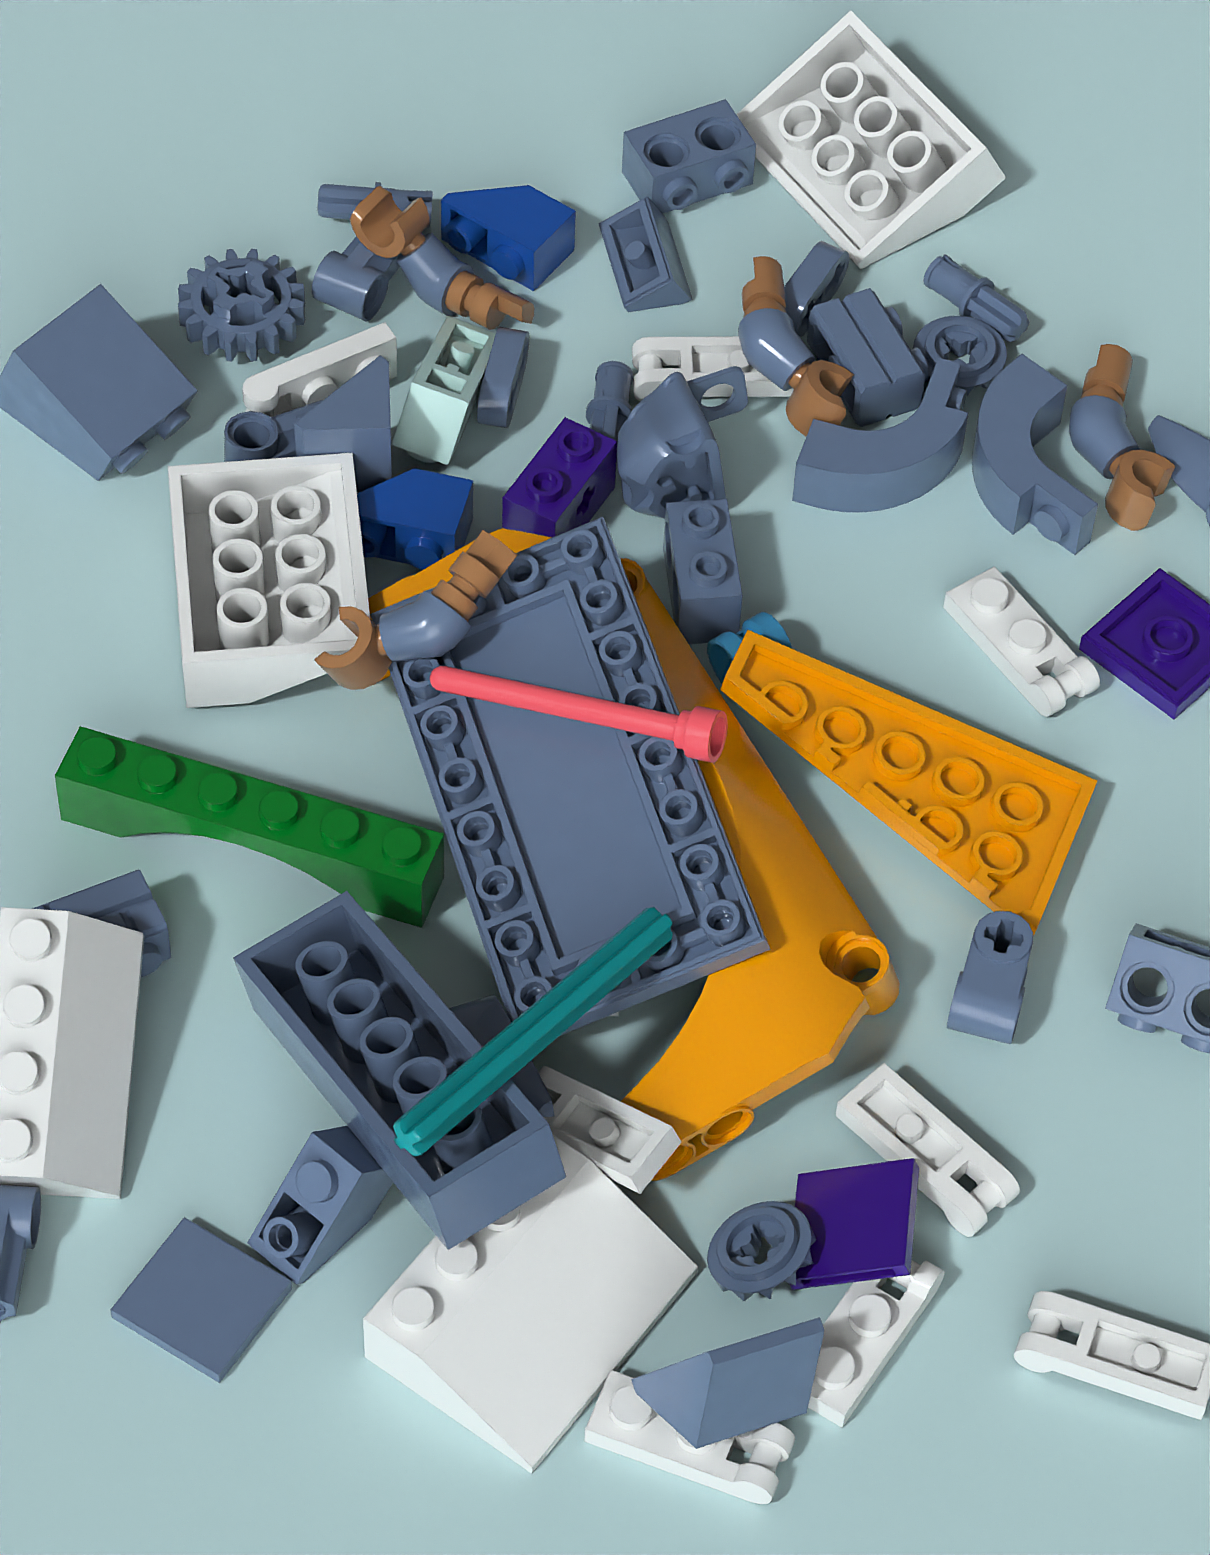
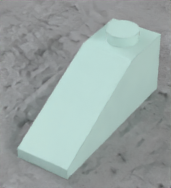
[392,316,496,465]

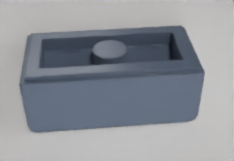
[599,196,692,312]

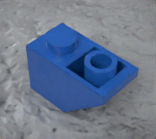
[441,185,576,291]
[357,468,473,570]

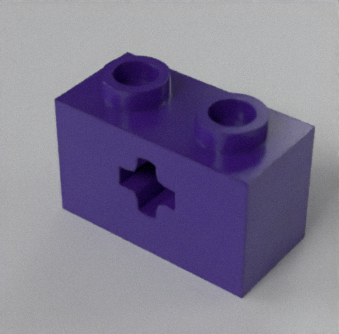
[502,417,617,538]

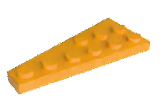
[720,630,1097,936]

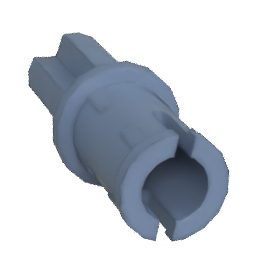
[317,182,433,228]
[923,254,1029,342]
[586,361,633,463]

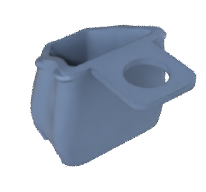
[617,366,748,519]

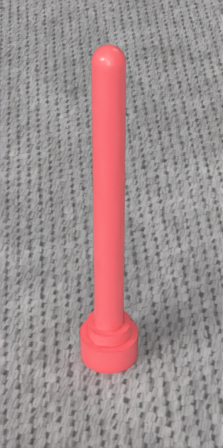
[430,666,728,763]

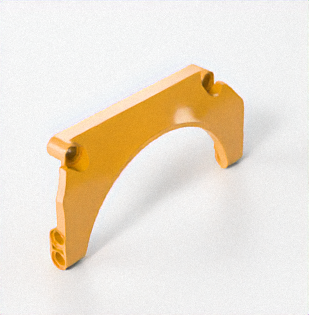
[368,528,900,1181]

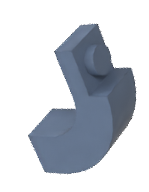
[972,354,1098,555]
[792,357,969,512]

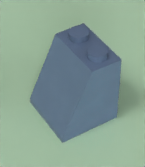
[0,284,198,481]

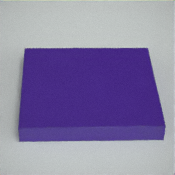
[789,1158,919,1290]

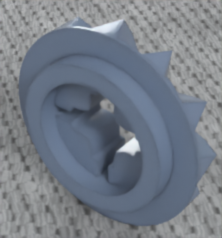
[913,316,1007,396]
[707,1201,816,1301]

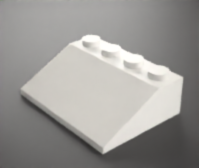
[736,10,1006,270]
[168,453,370,708]
[363,1135,698,1474]

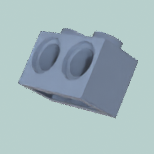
[622,99,756,213]
[663,499,743,644]
[1105,923,1210,1053]

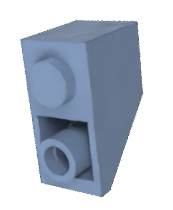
[247,1126,393,1285]

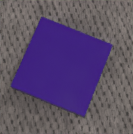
[1079,568,1210,720]

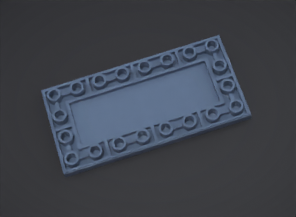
[370,517,771,1036]

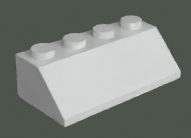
[0,907,144,1199]

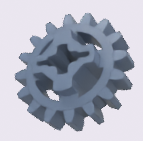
[178,249,305,362]

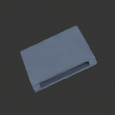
[110,1217,292,1383]

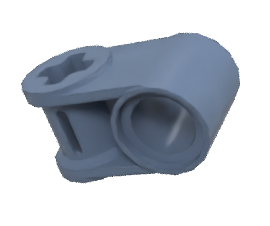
[947,911,1033,1044]

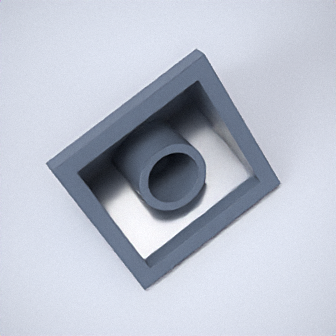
[294,355,392,493]
[631,1317,824,1449]

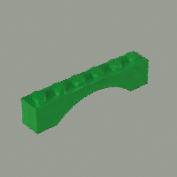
[55,726,444,928]

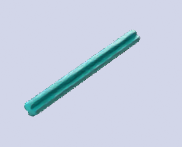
[393,907,673,1156]

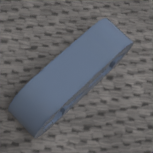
[784,241,849,337]
[477,327,529,428]

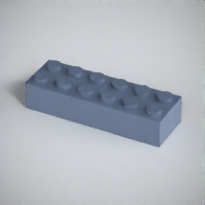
[233,891,567,1250]

